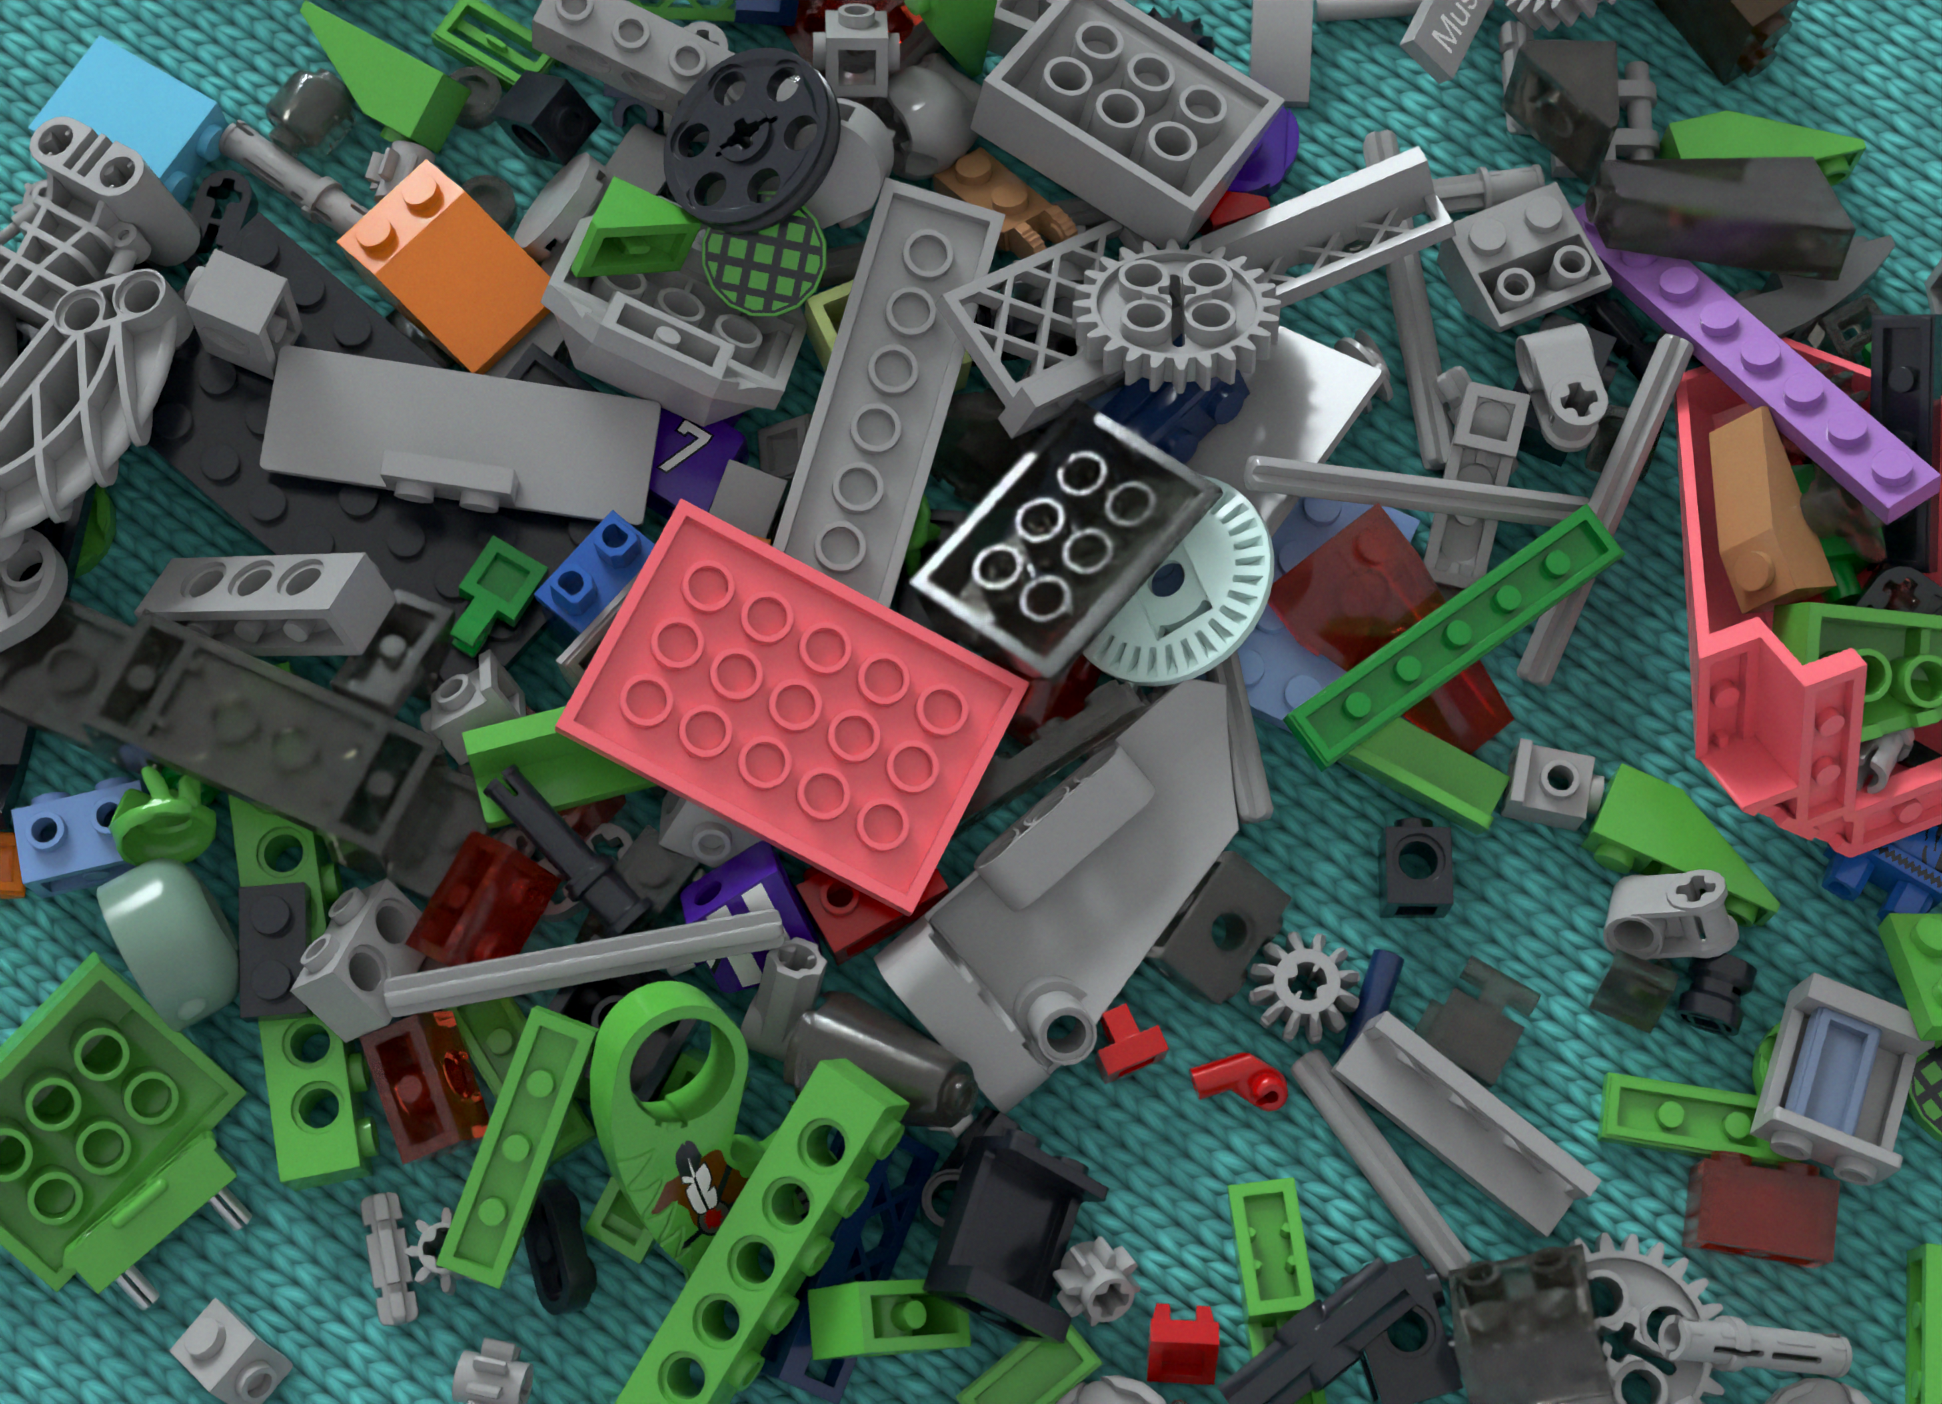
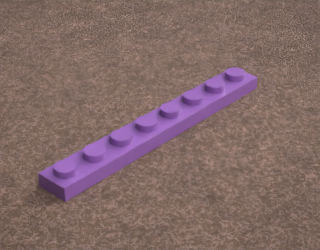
[1573,190,1941,525]

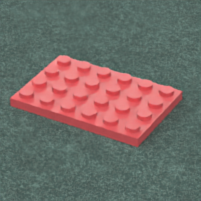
[555,498,1030,917]

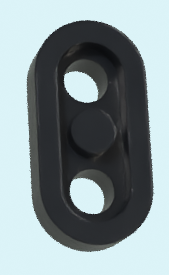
[523,1179,597,1315]

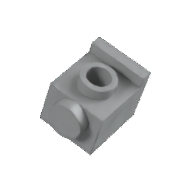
[420,649,526,766]
[1500,738,1604,831]

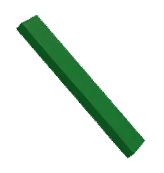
[1282,504,1626,772]

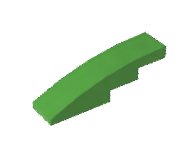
[1227,1177,1327,1404]

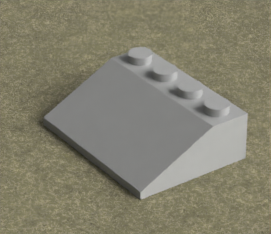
[970,0,1285,250]

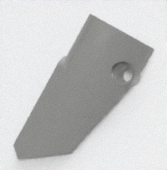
[873,678,1239,1115]

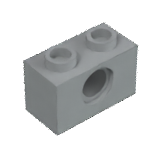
[184,249,303,380]

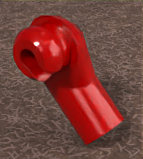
[1189,1052,1288,1112]

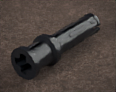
[483,764,656,939]

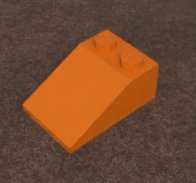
[336,159,551,375]

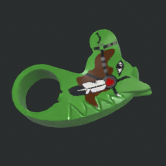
[590,981,838,1283]

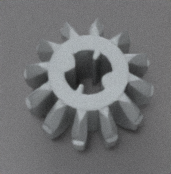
[1248,931,1360,1044]

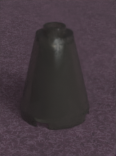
[783,990,978,1128]

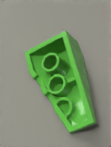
[1772,602,1942,742]

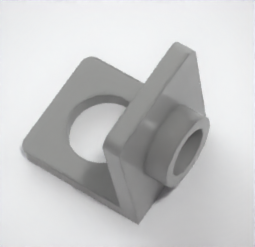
[659,791,762,868]

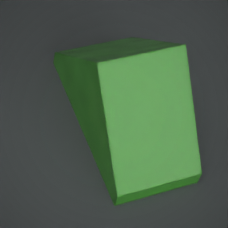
[571,176,702,278]

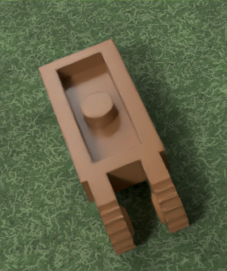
[933,147,1078,260]

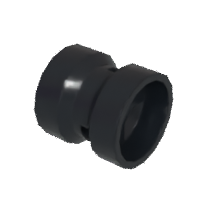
[1674,953,1757,1036]

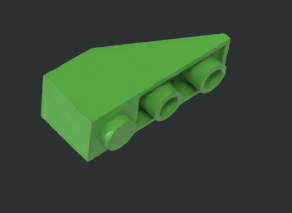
[1658,110,1866,215]
[1581,763,1780,927]

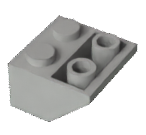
[1437,182,1613,333]

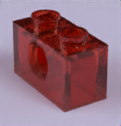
[360,1011,490,1165]

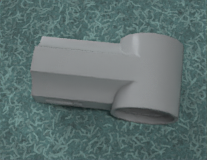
[740,937,828,1069]

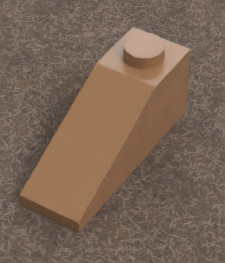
[1709,406,1837,614]

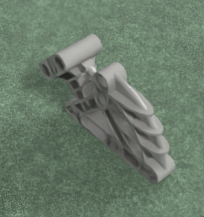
[0,116,200,562]

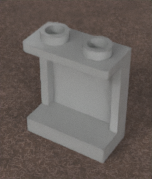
[1750,973,1935,1186]

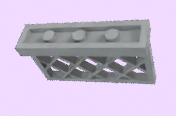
[935,219,1182,439]

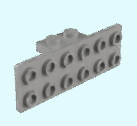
[260,345,661,527]

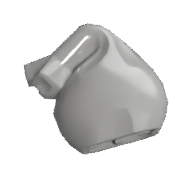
[871,53,982,181]

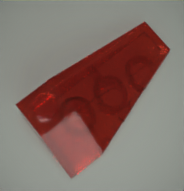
[1267,503,1514,755]

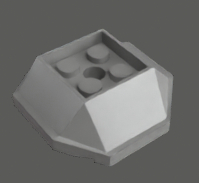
[540,196,808,427]

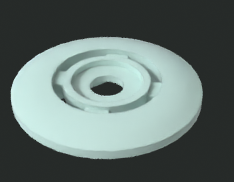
[1063,474,1274,687]

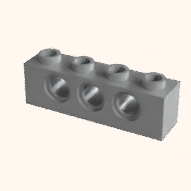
[134,552,397,657]

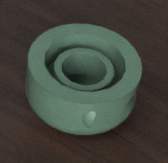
[97,857,240,1032]

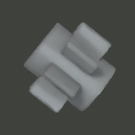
[364,141,441,204]
[404,1207,480,1295]
[1053,1237,1141,1326]
[452,1337,534,1404]

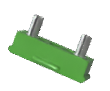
[63,1131,252,1310]

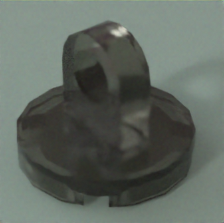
[930,387,1045,507]

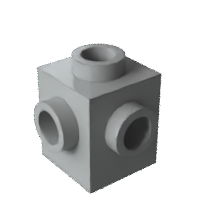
[813,3,900,99]

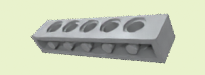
[532,0,896,141]

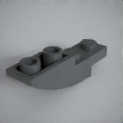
[1655,235,1896,359]

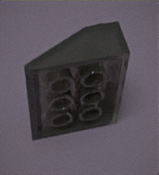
[909,398,1223,686]

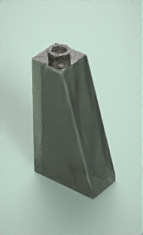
[1585,157,1856,281]

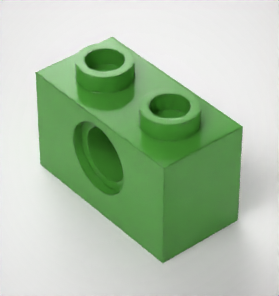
[807,1279,971,1360]

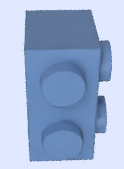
[11,777,150,899]

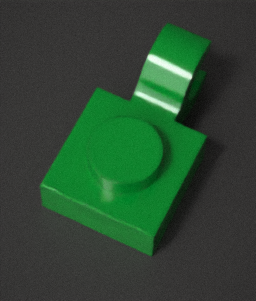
[450,535,549,659]

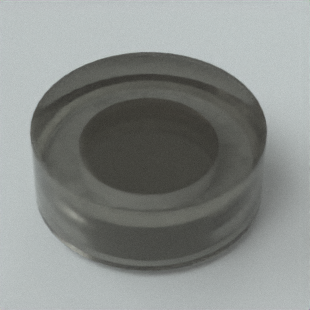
[449,66,504,129]
[461,175,518,232]

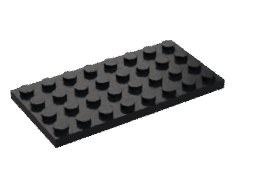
[145,212,601,693]

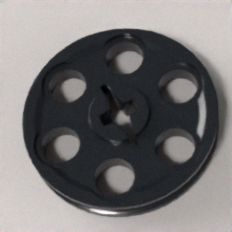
[663,48,841,234]

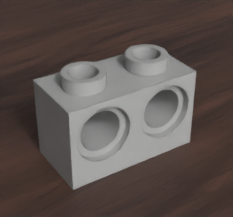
[290,878,440,1043]

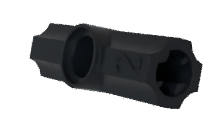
[1218,1257,1418,1404]

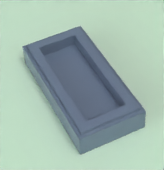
[1784,1006,1882,1137]

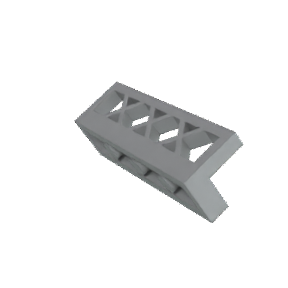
[1188,146,1456,309]
[1330,1011,1602,1239]

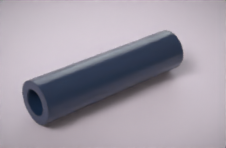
[1336,949,1405,1063]

